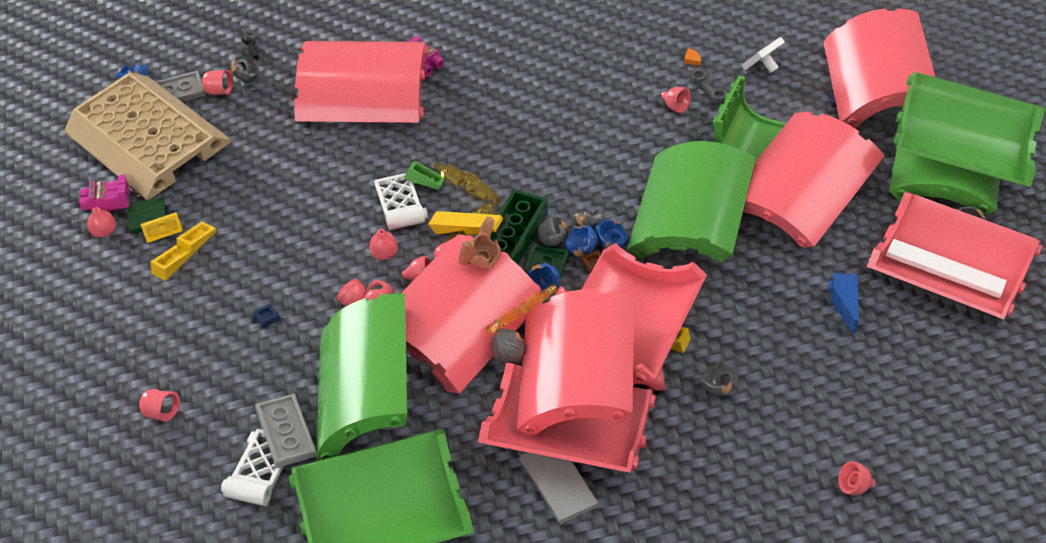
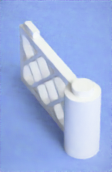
[374,173,428,231]
[221,429,284,506]

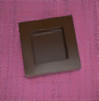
[581,250,601,274]

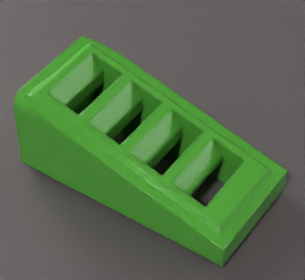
[404,161,445,190]

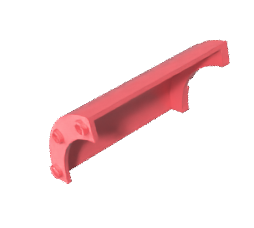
[824,9,935,129]
[295,41,429,123]
[743,112,885,248]
[867,192,1043,319]
[402,234,545,394]
[581,243,707,384]
[517,289,634,436]
[478,363,656,473]

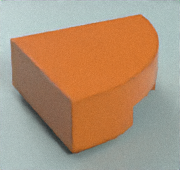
[684,48,701,66]

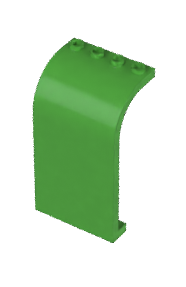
[712,76,859,161]

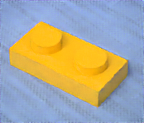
[140,213,183,243]

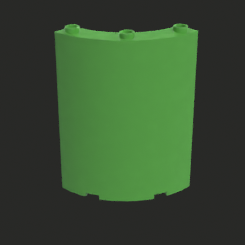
[893,71,1046,187]
[627,141,756,263]
[889,150,1000,215]
[316,293,407,461]
[289,429,474,543]

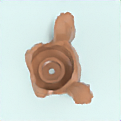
[458,216,501,270]

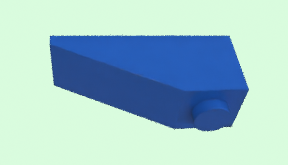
[828,273,859,333]

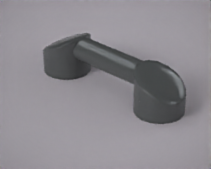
[692,69,726,103]

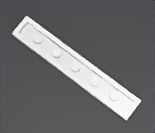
[886,239,1007,299]

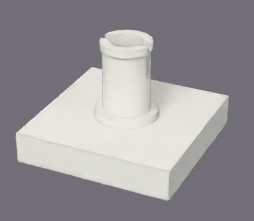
[742,37,784,73]

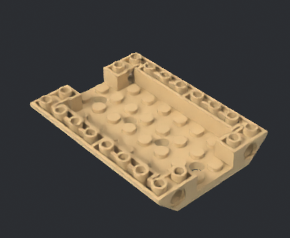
[64,73,232,200]

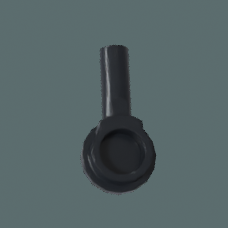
[242,32,259,60]

